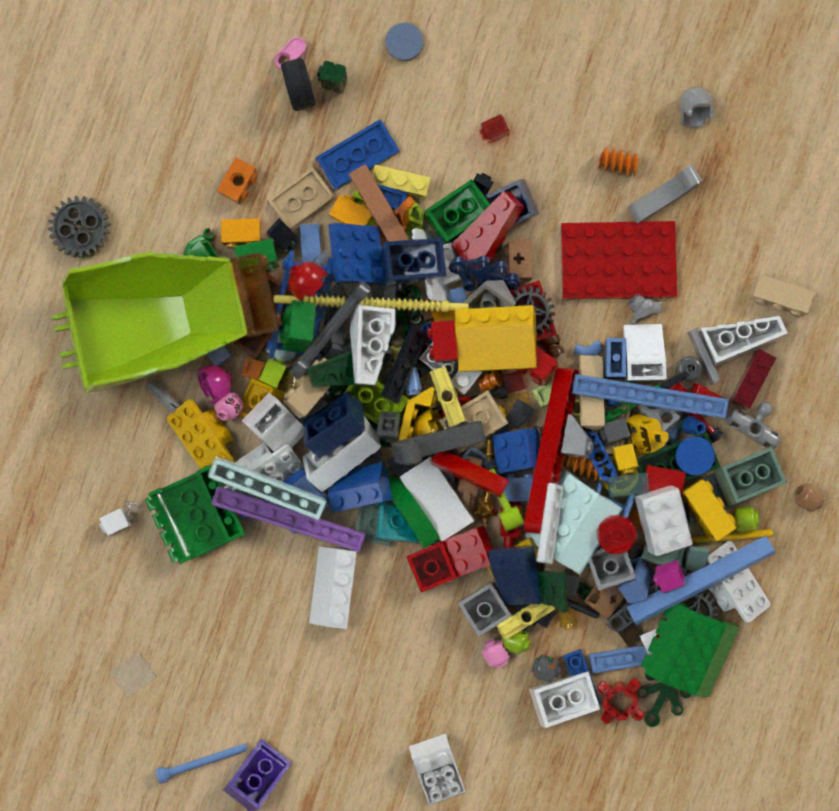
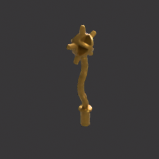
[472,439,497,525]

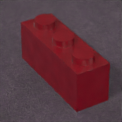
[729,349,776,410]

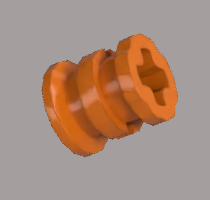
[478,370,503,392]

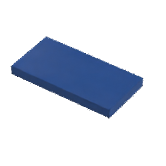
[315,119,400,191]

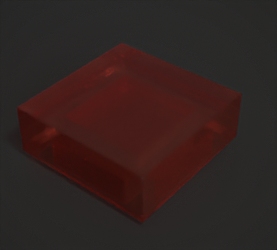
[502,371,526,394]

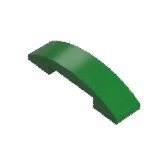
[389,475,440,549]

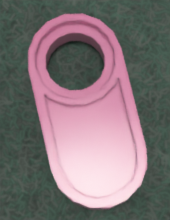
[275,37,307,70]

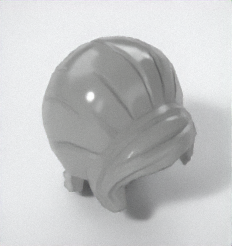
[679,87,714,128]

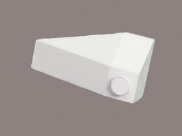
[350,305,395,385]

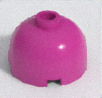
[196,365,232,405]

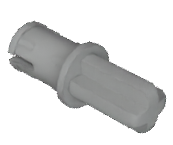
[146,380,181,413]

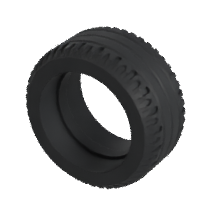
[281,58,316,111]

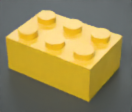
[681,479,736,541]

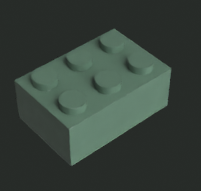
[713,447,787,506]

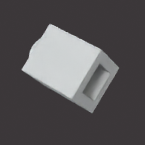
[99,508,132,536]

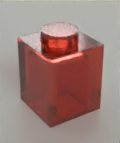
[479,114,510,144]

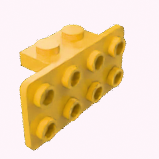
[167,399,234,469]

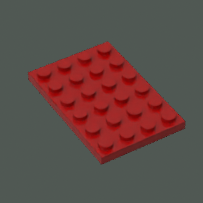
[561,221,677,299]

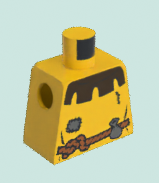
[626,414,669,455]

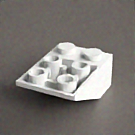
[623,324,667,382]
[419,343,483,396]
[242,393,304,452]
[409,734,466,805]

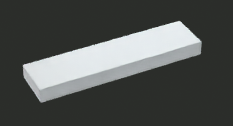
[537,483,563,564]

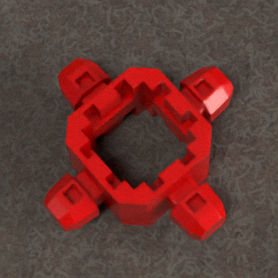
[597,678,645,724]

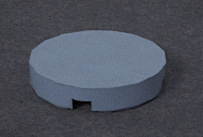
[386,23,423,61]

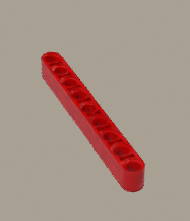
[524,368,579,534]

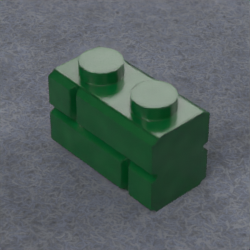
[317,61,347,94]

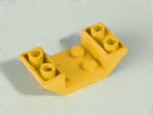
[399,387,438,465]

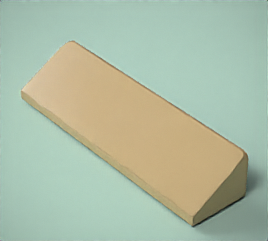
[579,355,605,431]

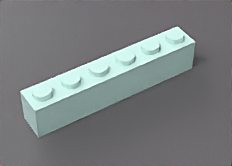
[208,456,326,520]

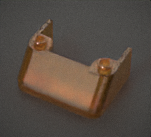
[229,252,282,337]

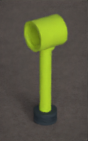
[481,460,524,532]

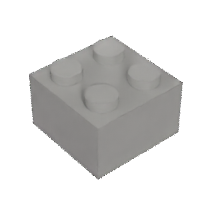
[457,582,511,637]

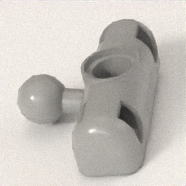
[725,402,781,449]

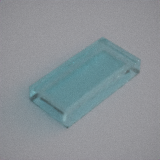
[608,473,649,497]

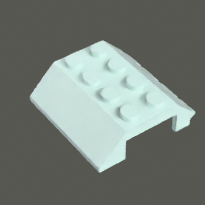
[523,469,623,574]

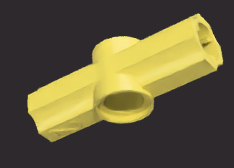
[430,366,466,426]
[496,601,555,640]

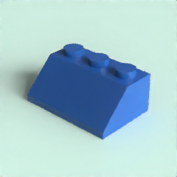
[328,462,393,513]

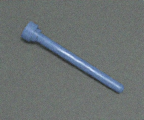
[156,744,248,784]

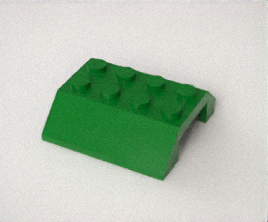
[144,464,245,565]
[641,603,740,697]

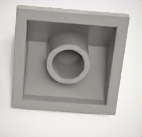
[462,280,516,309]

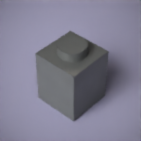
[599,418,631,446]

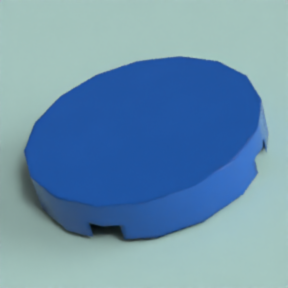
[675,437,715,475]

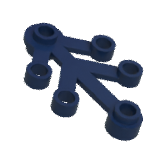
[449,256,520,291]

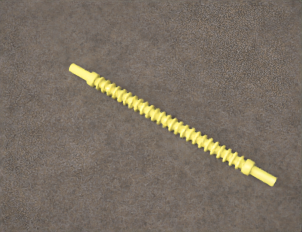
[274,295,468,313]

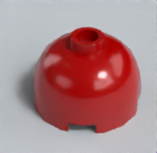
[288,262,327,301]

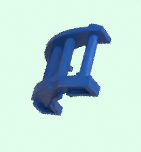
[267,251,334,363]

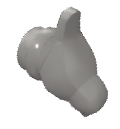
[628,294,662,325]

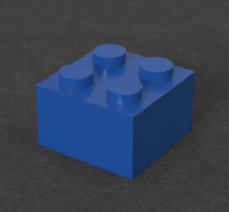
[492,428,539,474]

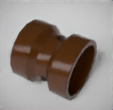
[541,334,565,357]

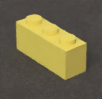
[372,165,431,200]

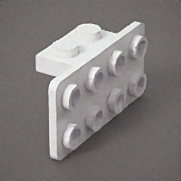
[412,228,462,303]
[224,443,304,499]
[707,541,770,623]

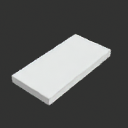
[400,456,474,541]

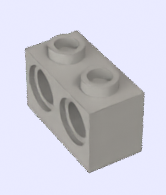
[637,404,681,434]

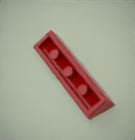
[430,451,509,498]

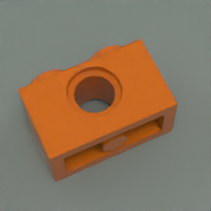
[217,157,258,204]

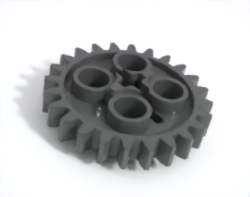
[48,196,111,258]

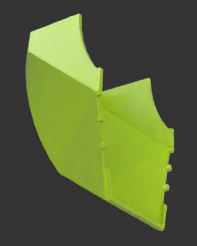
[51,252,248,393]

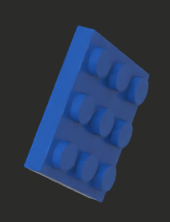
[328,223,385,285]

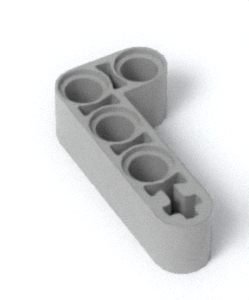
[627,165,703,224]

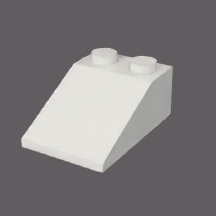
[529,672,600,728]

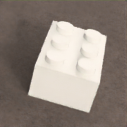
[635,486,693,556]

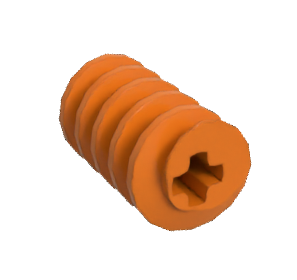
[597,146,639,177]
[562,455,601,482]

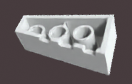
[699,316,787,367]

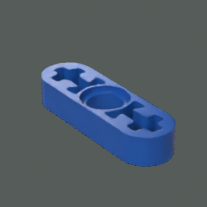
[586,431,618,483]

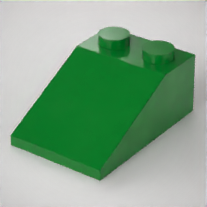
[423,179,490,245]

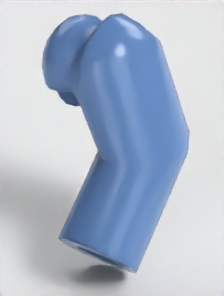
[573,341,602,356]

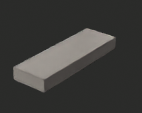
[687,328,720,385]

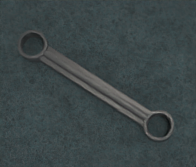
[289,280,371,379]

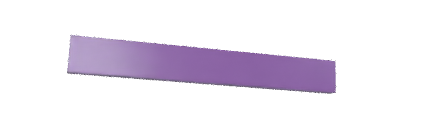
[211,485,365,552]

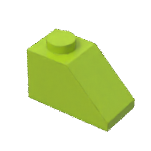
[259,358,288,390]

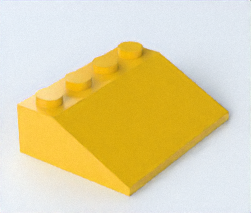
[455,305,537,372]

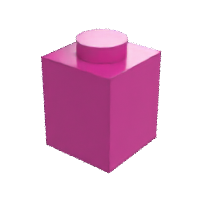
[653,560,685,593]

